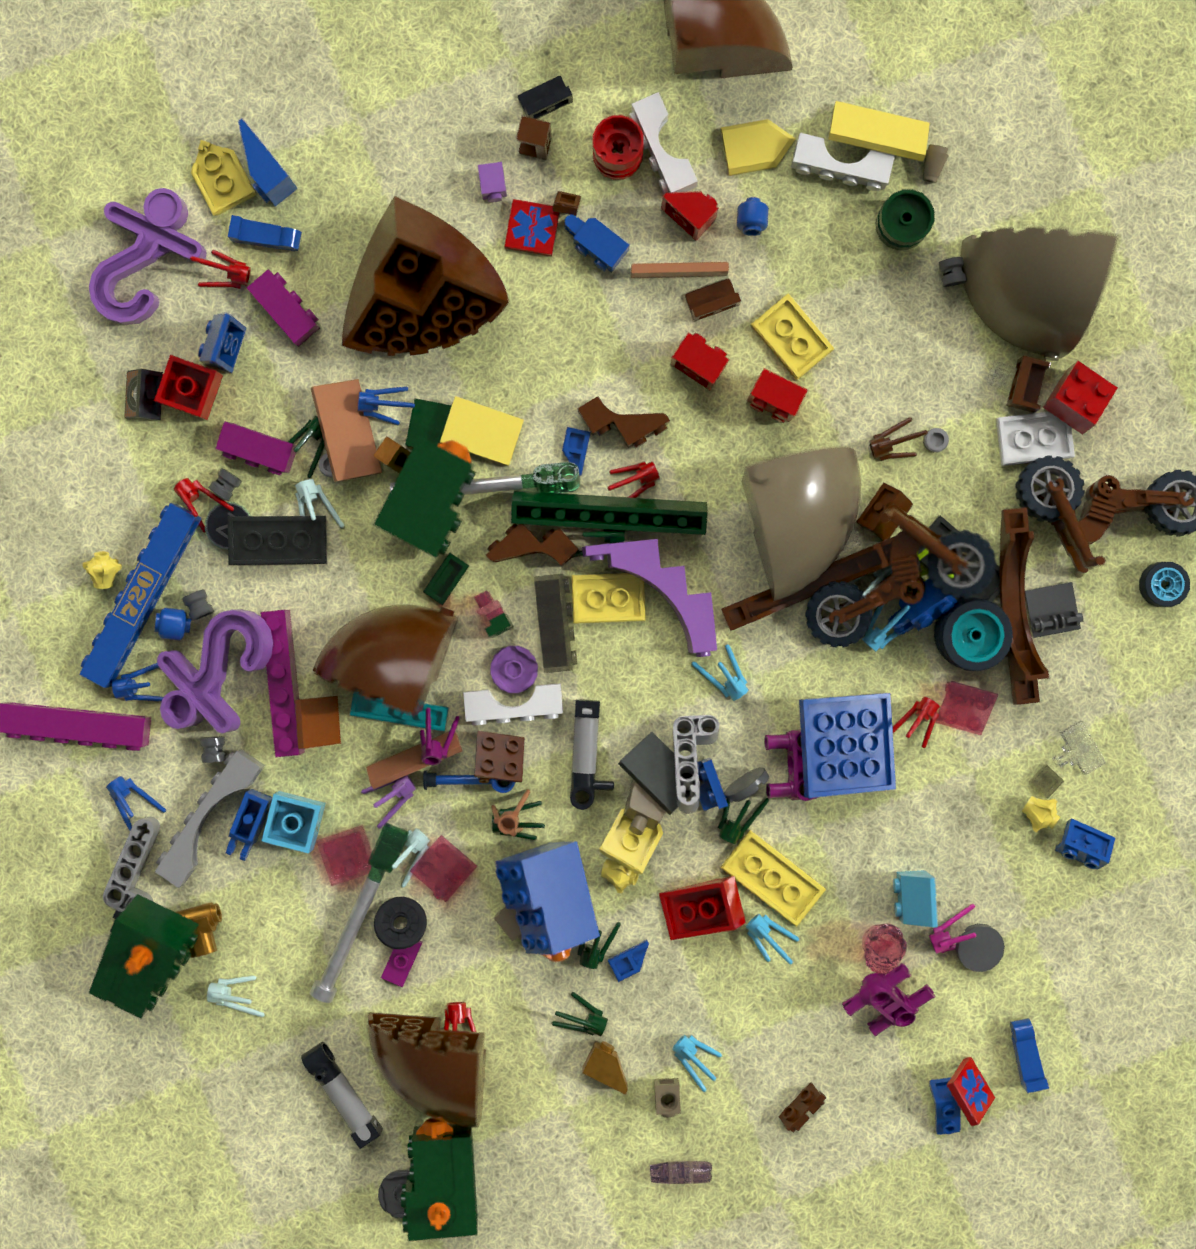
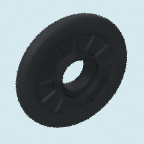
[374,897,427,949]

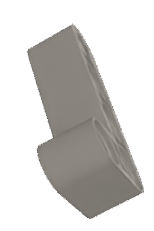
[673,715,719,814]
[103,816,160,912]

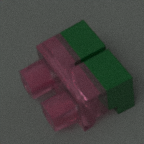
[474,590,514,638]

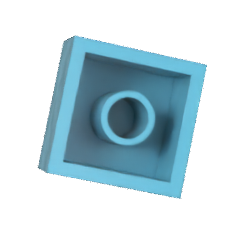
[262,791,326,854]

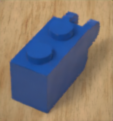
[564,214,630,273]
[888,578,958,635]
[225,789,273,861]

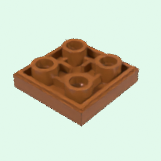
[295,696,341,749]

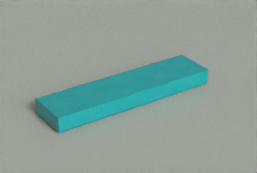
[350,691,449,731]

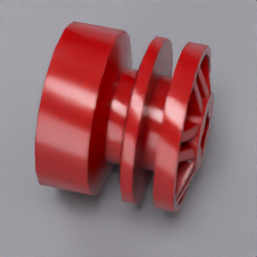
[593,115,644,180]

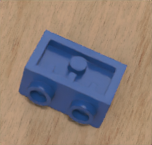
[697,757,728,810]
[1055,818,1115,869]

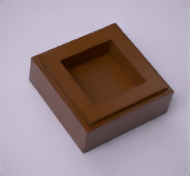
[553,191,581,216]

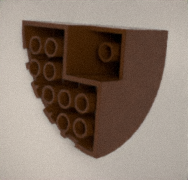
[663,0,793,78]
[342,196,509,356]
[312,605,459,715]
[368,1012,486,1128]

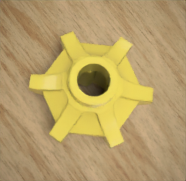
[83,551,122,589]
[1022,796,1060,833]
[601,859,639,893]

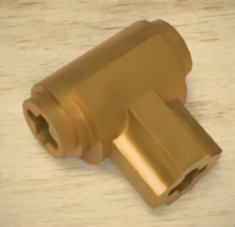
[176,902,222,958]

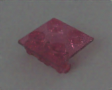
[935,681,998,735]
[410,835,477,902]

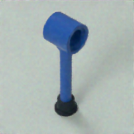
[423,770,516,793]

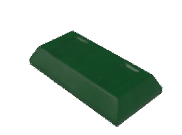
[423,552,469,605]

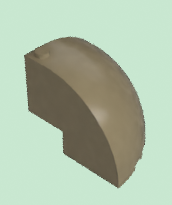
[961,227,1118,361]
[741,447,861,602]

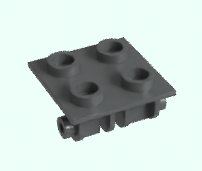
[1025,582,1084,638]

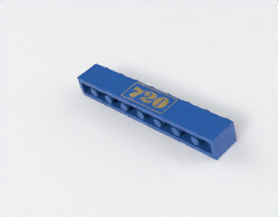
[80,503,202,688]

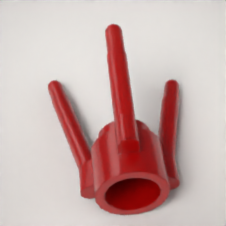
[190,250,251,289]
[607,461,660,498]
[174,478,234,533]
[892,696,940,748]
[443,1002,476,1032]

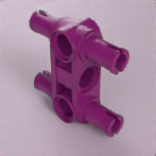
[764,729,819,801]
[842,963,936,1036]

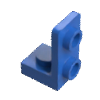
[929,1077,961,1135]

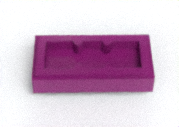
[381,941,423,988]

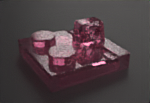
[316,824,378,886]

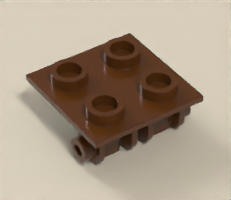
[474,731,525,783]

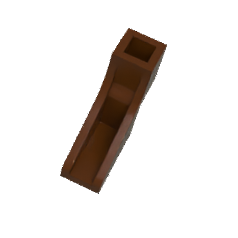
[577,396,670,449]
[486,524,579,567]

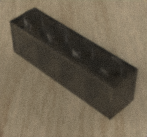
[534,574,578,673]

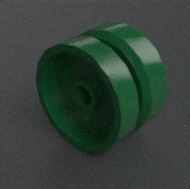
[876,189,935,250]

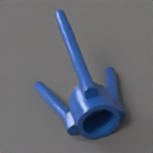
[358,386,415,425]
[112,663,164,702]
[106,776,166,831]

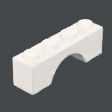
[629,92,698,194]
[791,133,895,191]
[463,683,563,725]

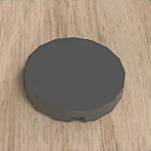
[724,767,769,803]
[955,923,1005,972]
[378,1169,409,1218]

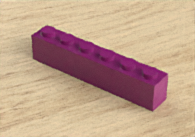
[260,610,305,758]
[0,702,151,751]

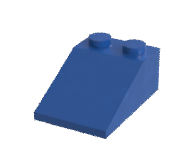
[238,118,298,207]
[198,313,247,373]

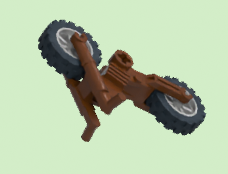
[1015,455,1196,578]
[805,502,996,648]

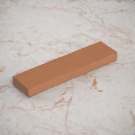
[631,262,729,278]
[366,731,462,789]

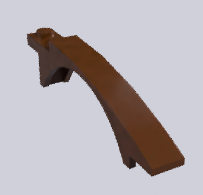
[999,508,1049,705]
[721,536,896,631]

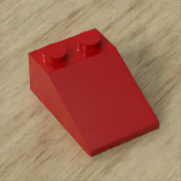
[659,876,746,940]

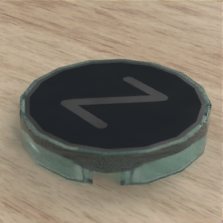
[205,502,252,550]

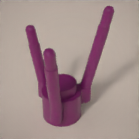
[420,707,460,765]

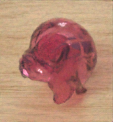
[862,923,907,974]

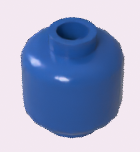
[737,197,769,236]
[154,608,191,640]

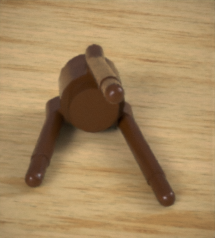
[869,417,928,461]

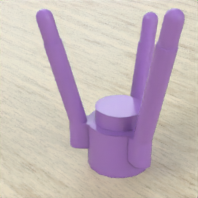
[361,775,416,828]

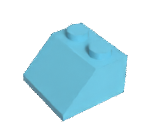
[893,870,938,927]

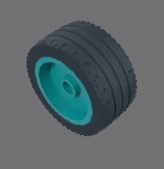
[934,597,1013,671]

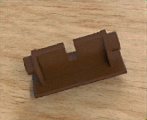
[778,1082,827,1133]

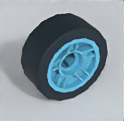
[1139,562,1190,607]

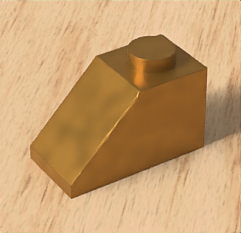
[373,436,411,474]
[582,1041,628,1095]

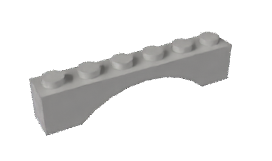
[155,749,265,888]

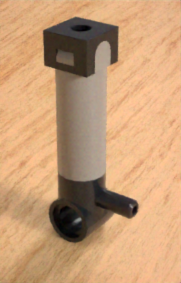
[570,699,614,810]
[301,1042,383,1149]

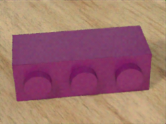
[247,269,320,347]
[215,421,296,476]

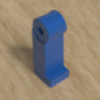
[228,215,302,251]
[1010,1018,1049,1093]

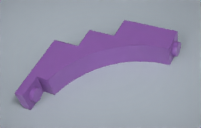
[582,539,717,657]

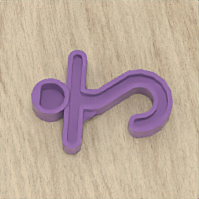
[89,188,207,325]
[157,609,273,733]

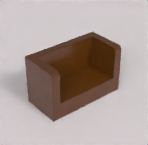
[516,116,552,160]
[1006,356,1051,413]

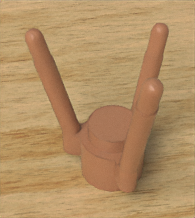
[491,789,530,837]

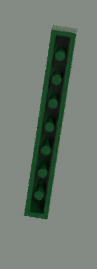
[511,491,708,535]

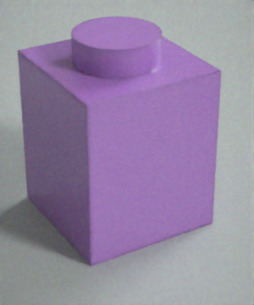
[478,162,507,202]

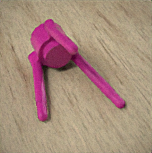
[929,904,977,954]

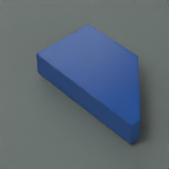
[562,427,591,476]
[608,940,649,982]

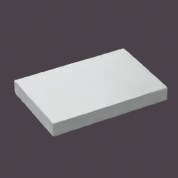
[996,412,1075,466]

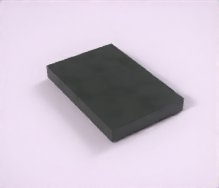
[618,732,703,815]

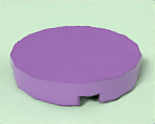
[490,646,538,693]

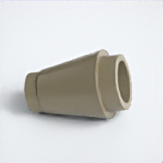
[923,144,949,183]

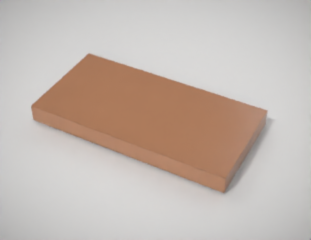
[310,379,382,483]

